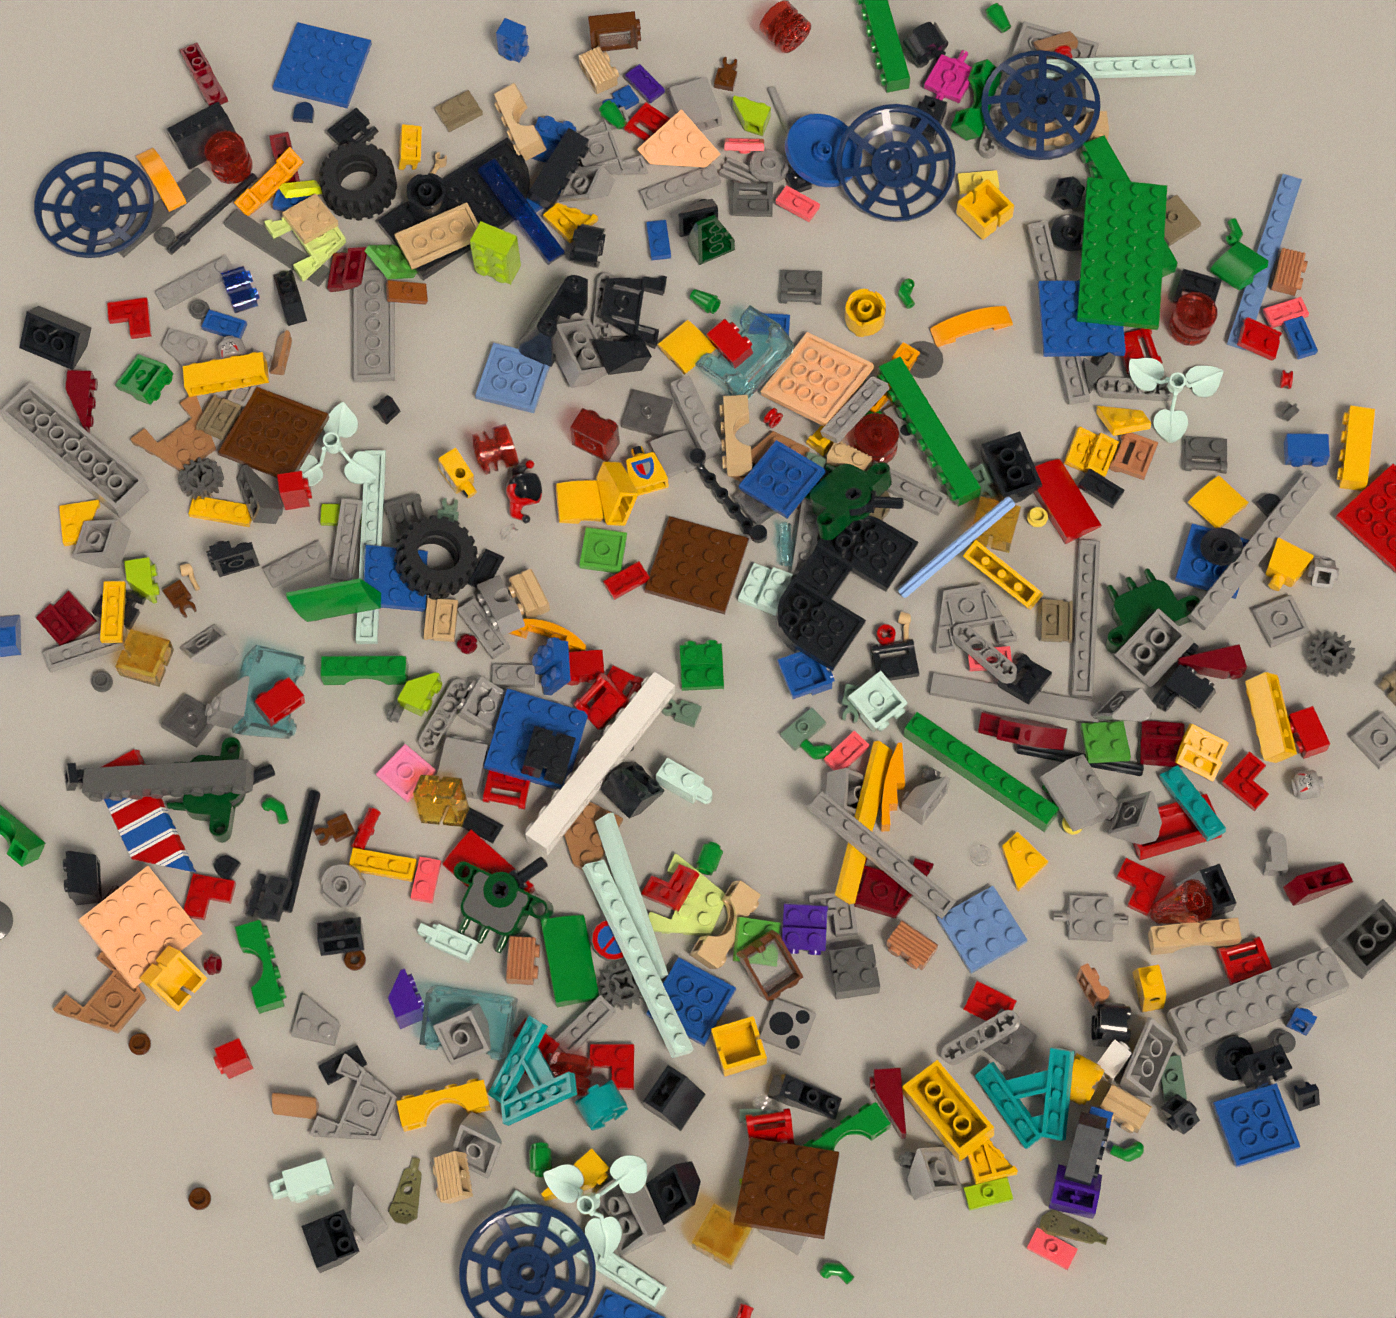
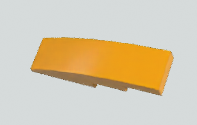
[881,742,905,832]

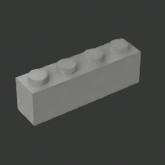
[671,376,722,460]

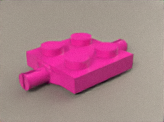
[924,50,972,103]

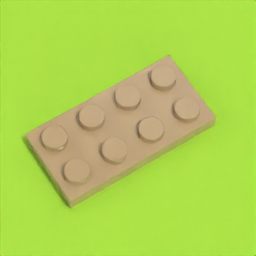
[394,203,479,269]

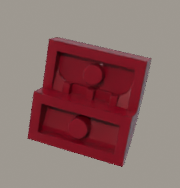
[327,247,367,292]
[36,591,97,646]
[1140,720,1185,768]

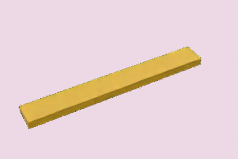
[835,741,893,905]

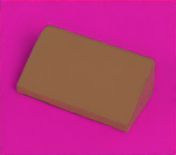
[1033,31,1078,57]
[269,330,292,375]
[272,1092,319,1119]

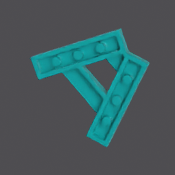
[487,1015,577,1126]
[975,1047,1074,1149]

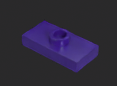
[625,64,665,103]

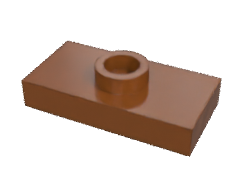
[386,280,428,305]

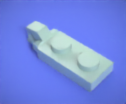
[417,923,478,963]

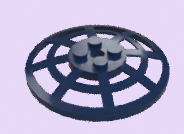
[981,50,1101,160]
[836,104,956,222]
[34,151,154,258]
[459,1204,596,1318]

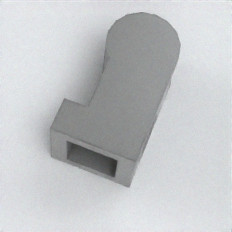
[1263,832,1288,876]

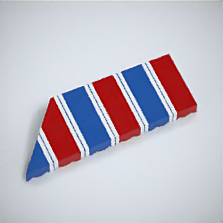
[102,749,196,872]

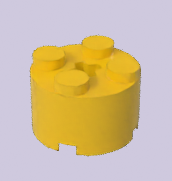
[845,289,886,337]
[1070,1053,1105,1105]

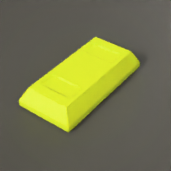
[279,180,322,198]

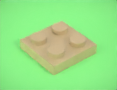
[282,194,338,244]

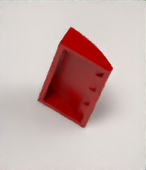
[1034,459,1102,545]
[1133,794,1222,860]
[443,830,535,894]

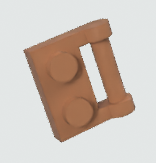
[1109,433,1158,480]
[1076,963,1110,1010]

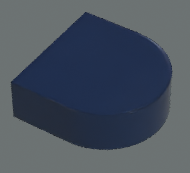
[293,102,315,123]

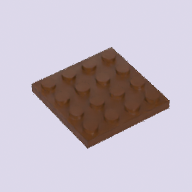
[218,387,330,478]
[645,516,749,615]
[734,1138,840,1239]

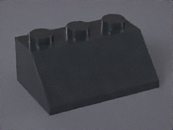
[167,102,241,170]
[19,306,92,370]
[980,431,1042,503]

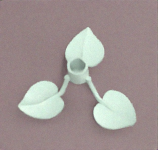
[1129,358,1224,443]
[299,402,380,486]
[543,1155,647,1259]

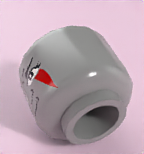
[218,336,247,359]
[1291,770,1324,800]

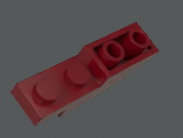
[180,42,229,106]
[978,711,1068,750]

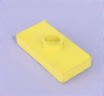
[957,170,1000,194]

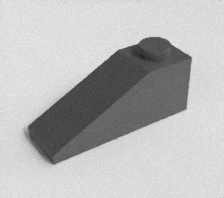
[237,465,283,524]

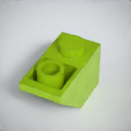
[733,95,771,136]
[124,557,160,604]
[397,672,442,717]

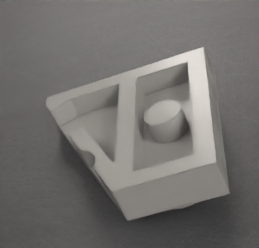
[162,328,208,366]
[291,994,341,1046]

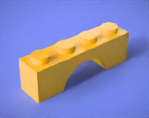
[396,1078,491,1132]

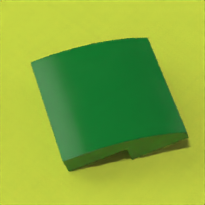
[1210,242,1269,291]

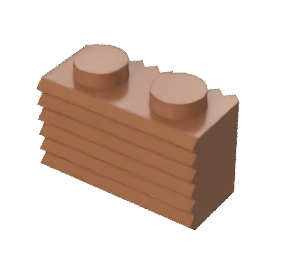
[1271,248,1308,296]
[886,921,938,970]
[506,936,540,985]

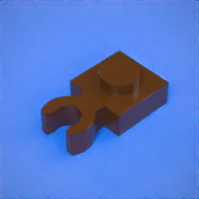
[714,57,737,92]
[162,580,197,618]
[314,813,356,846]

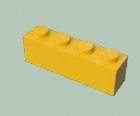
[183,352,269,397]
[1336,405,1375,491]
[963,540,1044,610]
[1245,672,1297,763]

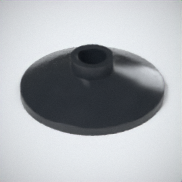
[1051,215,1084,251]
[1200,528,1243,566]
[1215,1036,1254,1081]

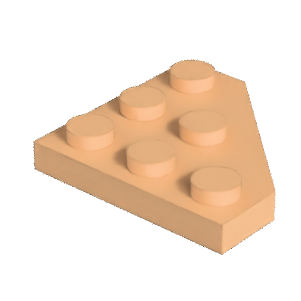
[637,109,721,168]

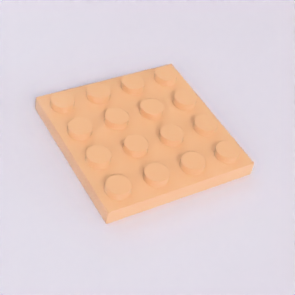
[760,332,874,427]
[78,866,202,989]

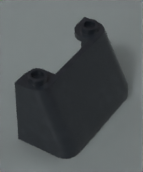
[519,275,588,367]

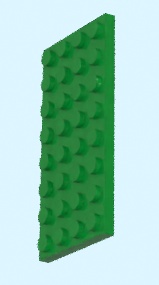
[1077,177,1167,330]

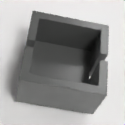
[829,944,880,1000]

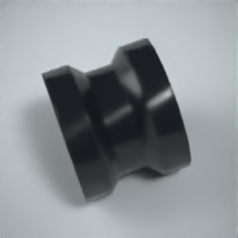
[1152,686,1178,712]

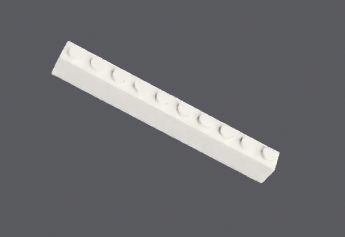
[525,672,675,856]

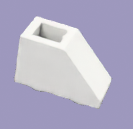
[1097,1040,1133,1084]

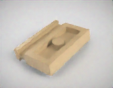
[424,598,459,642]

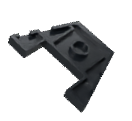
[599,276,667,349]

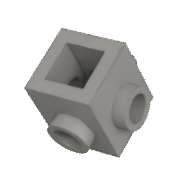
[1307,556,1339,589]

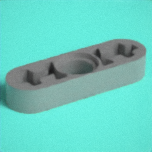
[979,105,1006,159]

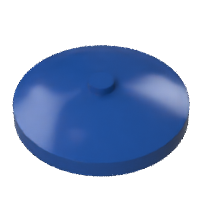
[785,114,862,187]

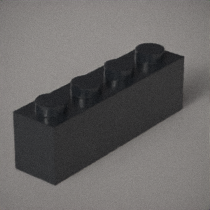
[528,128,590,210]

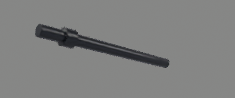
[166,173,258,255]

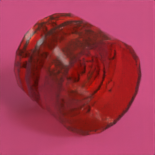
[759,0,811,53]
[204,131,253,184]
[1168,292,1218,346]
[472,424,519,475]

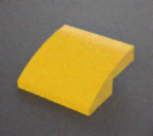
[657,320,716,375]
[1063,427,1119,477]
[1188,475,1249,528]
[555,480,603,524]
[1175,723,1229,782]

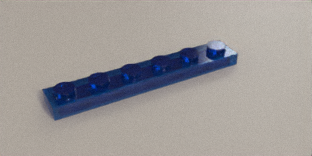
[478,158,565,265]

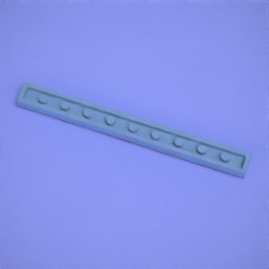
[1227,174,1302,350]

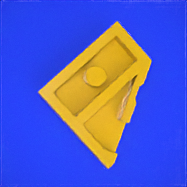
[543,203,598,244]
[1096,406,1151,436]
[59,500,101,546]
[1002,832,1048,891]
[967,1139,1018,1185]

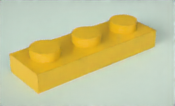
[188,496,252,527]
[100,581,126,643]
[349,848,417,882]

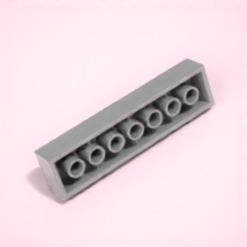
[0,383,149,519]
[1166,946,1349,1057]

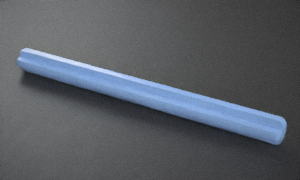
[898,496,1015,598]

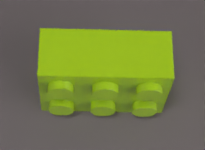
[470,221,521,285]

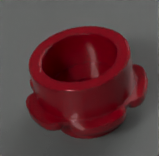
[457,634,477,654]
[204,954,222,975]

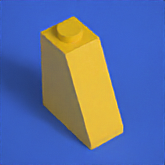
[597,462,639,526]

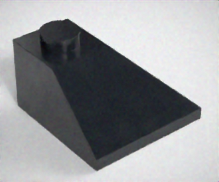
[678,199,718,237]
[593,335,652,375]
[646,1161,701,1225]

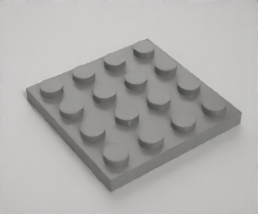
[1000,21,1099,102]

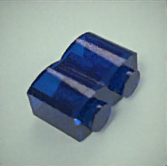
[221,266,260,313]

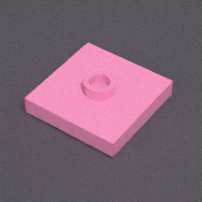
[376,744,437,803]

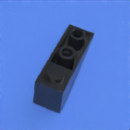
[273,270,307,326]
[767,1074,842,1120]

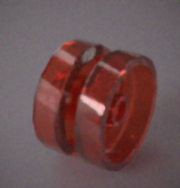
[853,413,899,466]
[546,1052,594,1096]

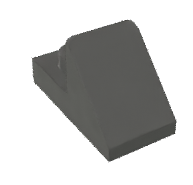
[1082,352,1116,394]

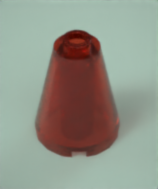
[1150,879,1213,924]

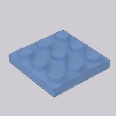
[475,343,550,413]
[937,886,1028,974]

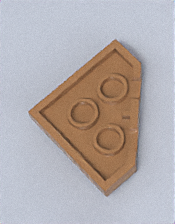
[564,802,623,870]

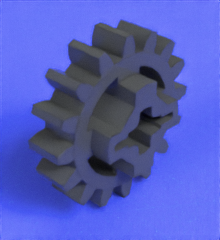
[178,458,224,500]
[1308,631,1355,677]
[600,961,644,1010]

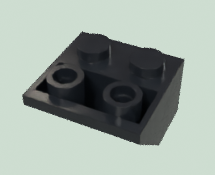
[600,762,665,819]
[63,851,102,906]
[1176,864,1237,922]
[643,1065,706,1131]
[301,1209,360,1273]

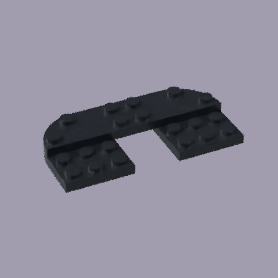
[775,515,919,671]

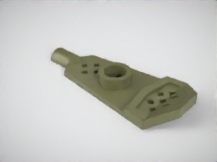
[389,1158,422,1225]
[1039,1210,1108,1245]

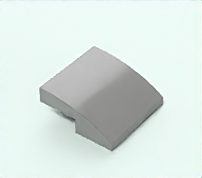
[650,430,705,478]

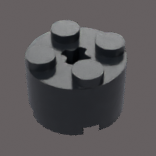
[903,22,948,68]
[407,173,449,220]
[569,224,606,268]
[1091,1002,1131,1047]

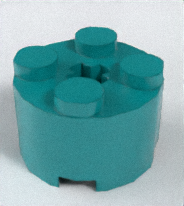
[575,1080,628,1131]

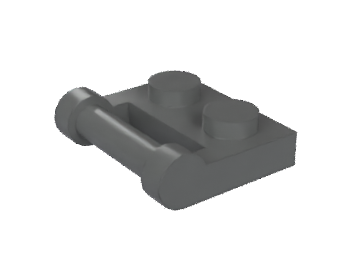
[733,181,773,217]
[781,270,822,305]
[1184,436,1228,474]
[384,494,425,543]

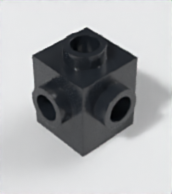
[1051,176,1085,210]
[1160,1094,1200,1135]

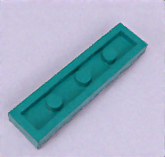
[1160,765,1226,842]

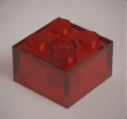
[570,408,620,462]

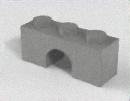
[476,575,525,636]

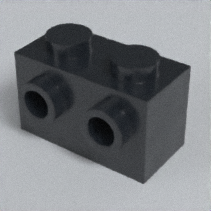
[909,95,948,144]
[1165,664,1216,713]
[317,917,365,956]
[1235,1044,1292,1089]

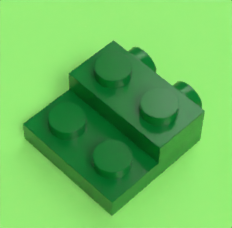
[115,354,174,405]
[680,640,724,691]

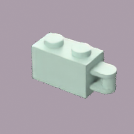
[656,758,712,804]
[269,1158,335,1203]

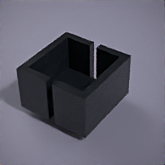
[521,726,576,785]

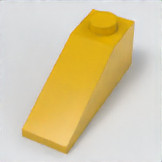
[541,1148,610,1202]

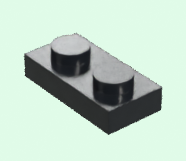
[1078,469,1125,509]

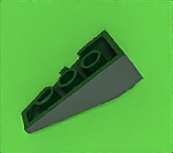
[688,215,735,265]

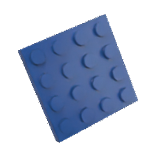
[273,22,372,109]
[1038,281,1126,357]
[484,689,588,790]

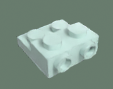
[738,563,793,616]
[848,671,908,733]

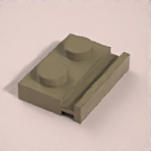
[434,90,483,132]
[196,394,242,441]
[1041,599,1073,643]

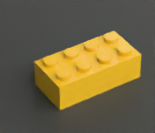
[902,1060,994,1162]

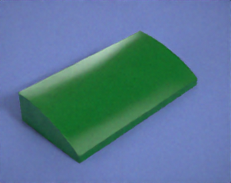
[286,578,381,622]
[541,915,599,1008]

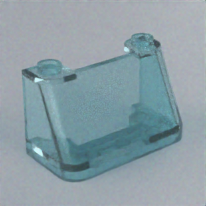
[695,305,794,400]
[232,645,306,739]
[419,985,518,1060]

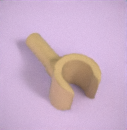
[431,152,447,174]
[180,564,200,591]
[898,612,911,642]

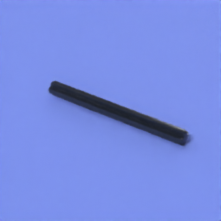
[1017,744,1144,776]
[283,790,321,913]

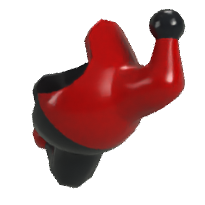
[506,460,542,524]

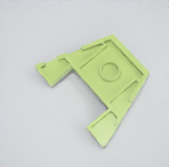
[264,217,346,282]
[648,854,725,936]

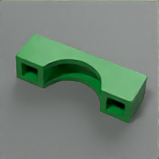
[951,59,1003,141]
[321,656,409,685]
[0,805,46,867]
[235,920,287,1014]
[803,1102,891,1151]

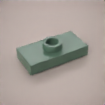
[780,708,826,751]
[1161,1055,1187,1103]

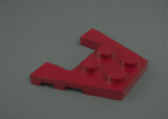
[854,857,934,919]

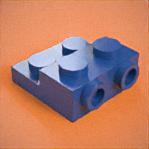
[531,116,577,163]
[532,638,571,696]
[777,652,835,699]

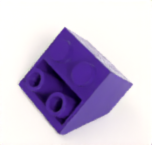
[388,968,426,1029]
[1048,1164,1102,1219]

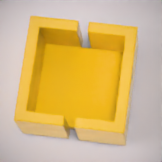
[956,179,1014,240]
[139,945,208,1012]
[711,1016,767,1077]

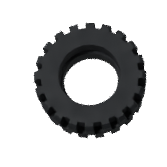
[319,142,397,221]
[394,515,478,599]

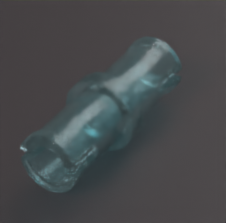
[777,522,794,566]

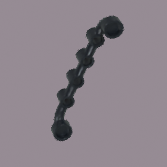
[689,448,767,543]

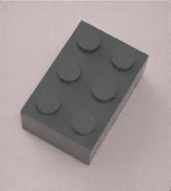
[1331,899,1396,979]

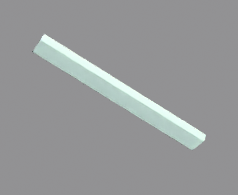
[1047,54,1196,79]
[595,813,668,979]
[503,1190,667,1308]

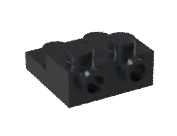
[206,541,260,577]

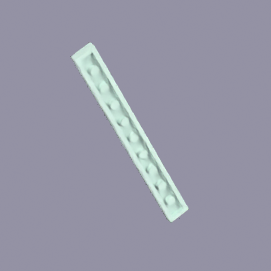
[356,450,386,644]
[582,860,694,1058]

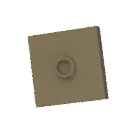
[1164,195,1201,246]

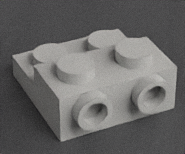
[456,676,506,734]

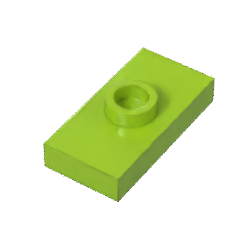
[963,1177,1013,1211]

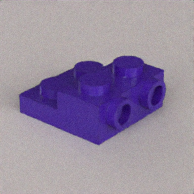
[782,903,828,955]

